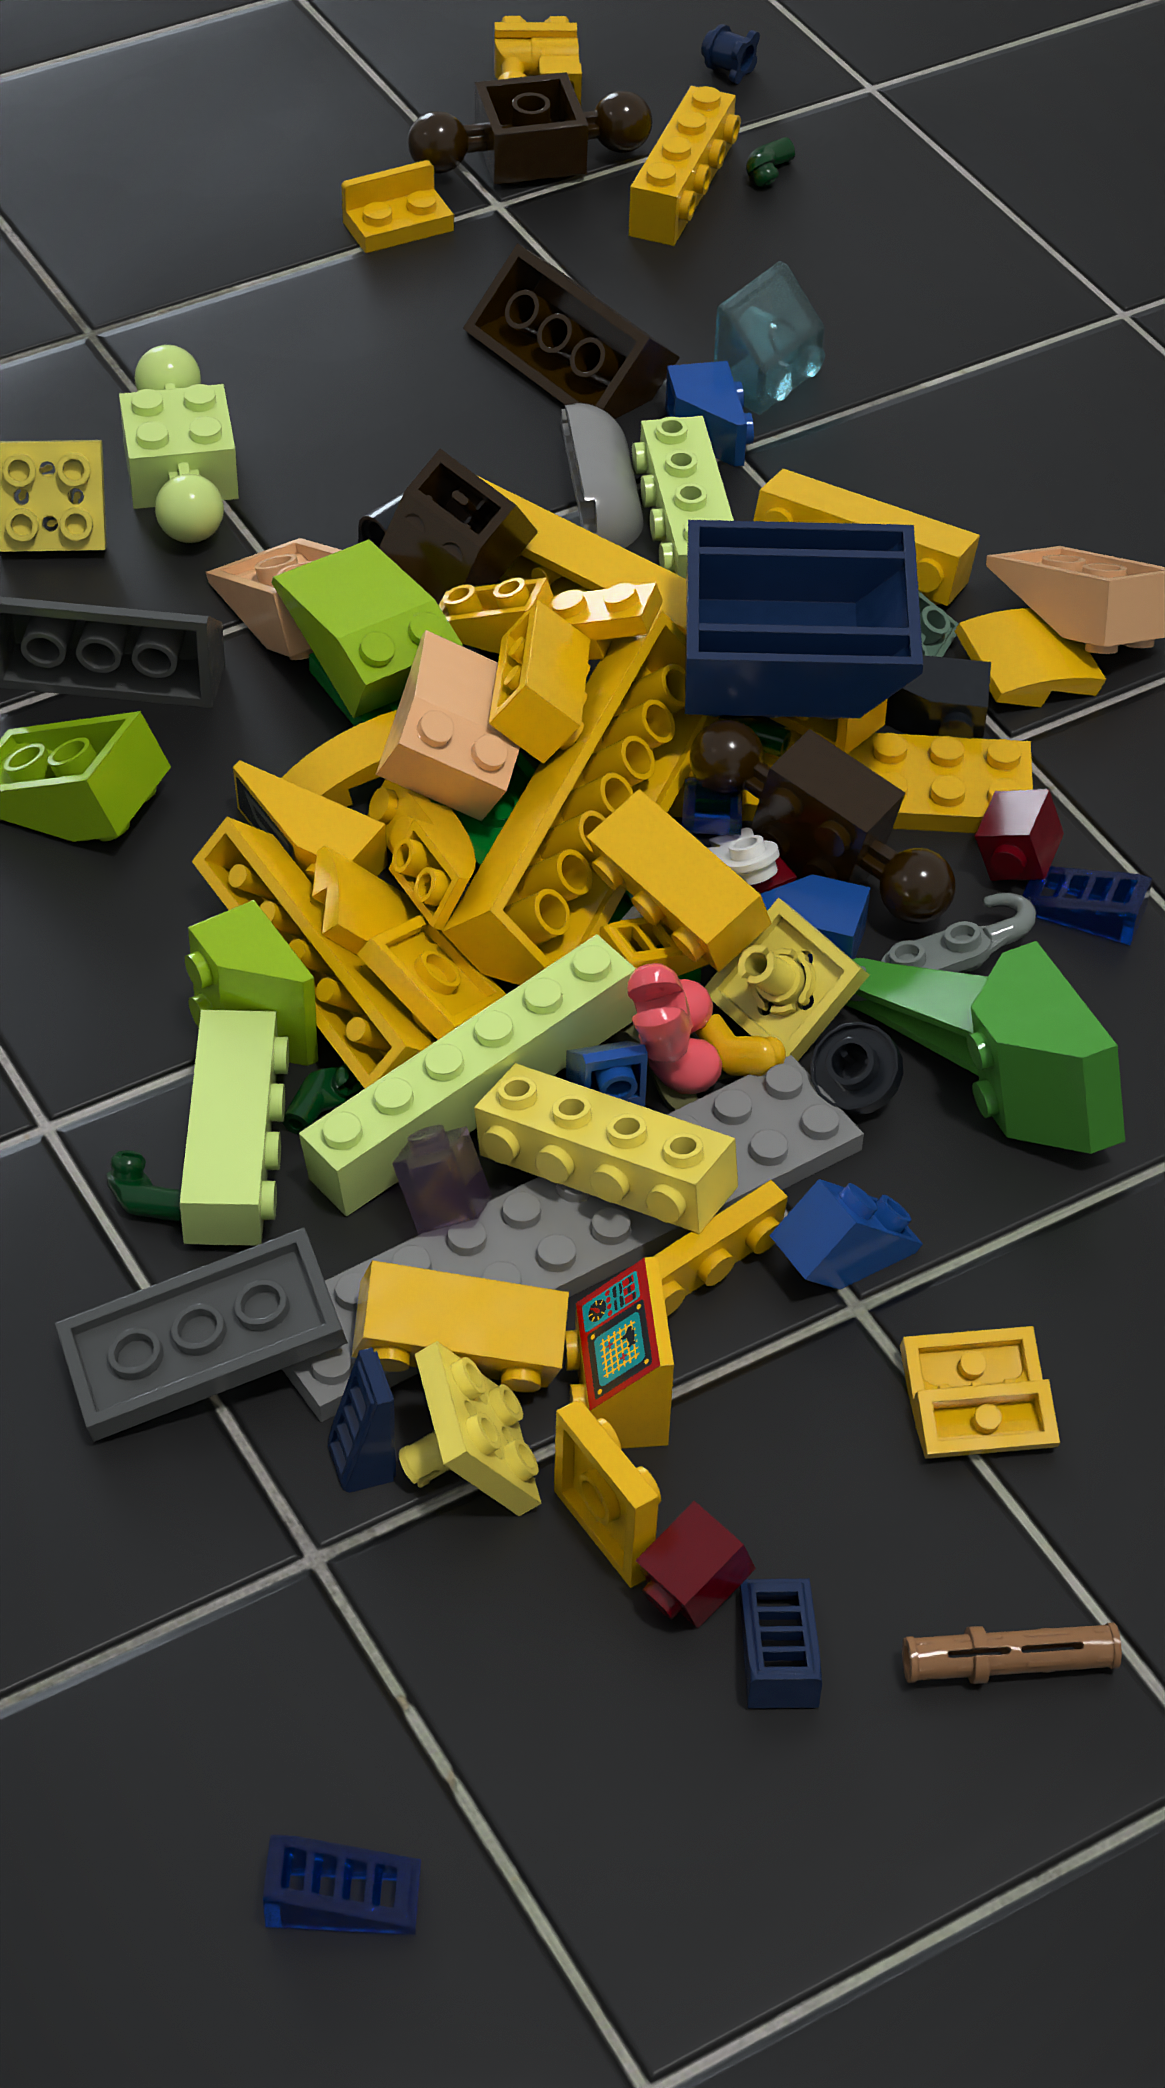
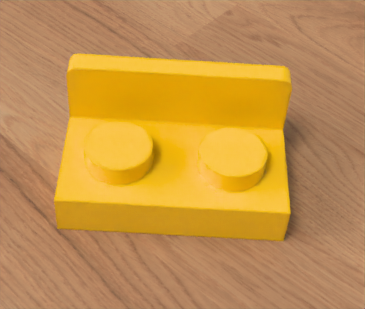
[341,160,454,253]

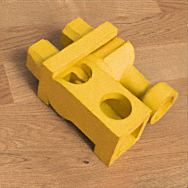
[494,16,582,106]

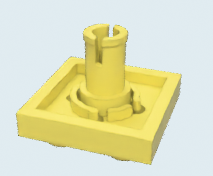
[0,440,107,552]
[705,897,870,1061]
[399,1341,542,1516]

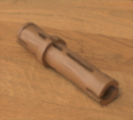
[902,1623,1122,1684]

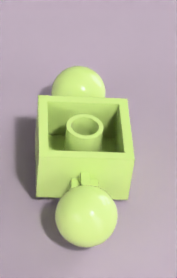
[119,345,239,543]

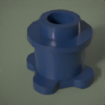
[701,24,760,84]

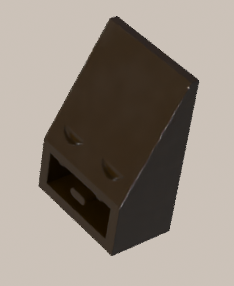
[379,449,538,605]

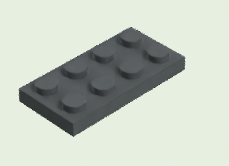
[55,1227,348,1441]

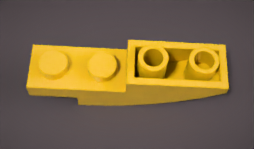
[439,577,663,660]
[367,779,476,931]

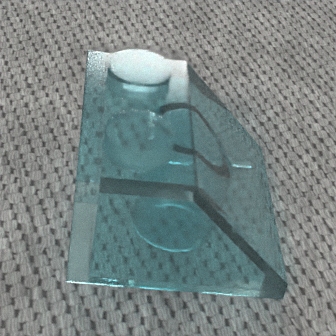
[714,261,825,415]

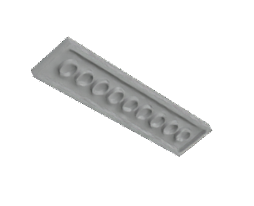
[282,1055,864,1422]

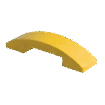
[282,710,397,807]

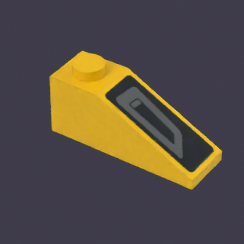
[233,760,388,884]

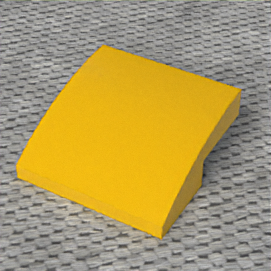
[954,608,1106,708]
[312,845,422,956]
[900,1326,1060,1459]

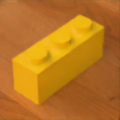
[489,599,591,764]
[586,789,772,972]
[351,1260,569,1392]

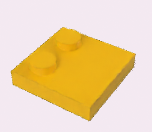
[357,914,506,1040]
[554,1398,661,1588]

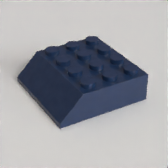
[685,520,923,720]

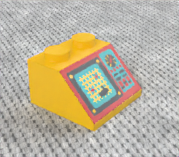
[564,1256,674,1449]

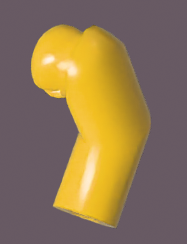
[695,1014,786,1076]

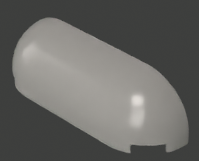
[561,403,643,548]

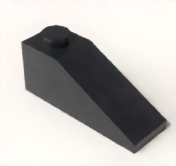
[885,655,991,739]

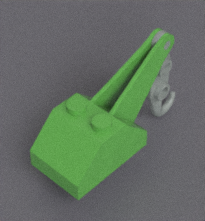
[845,893,1125,1154]

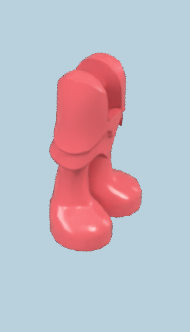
[627,963,722,1094]

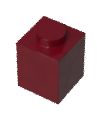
[975,789,1064,881]
[636,1500,756,1629]

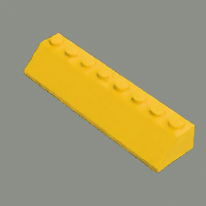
[442,610,719,985]

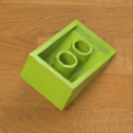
[271,539,463,718]
[0,711,171,842]

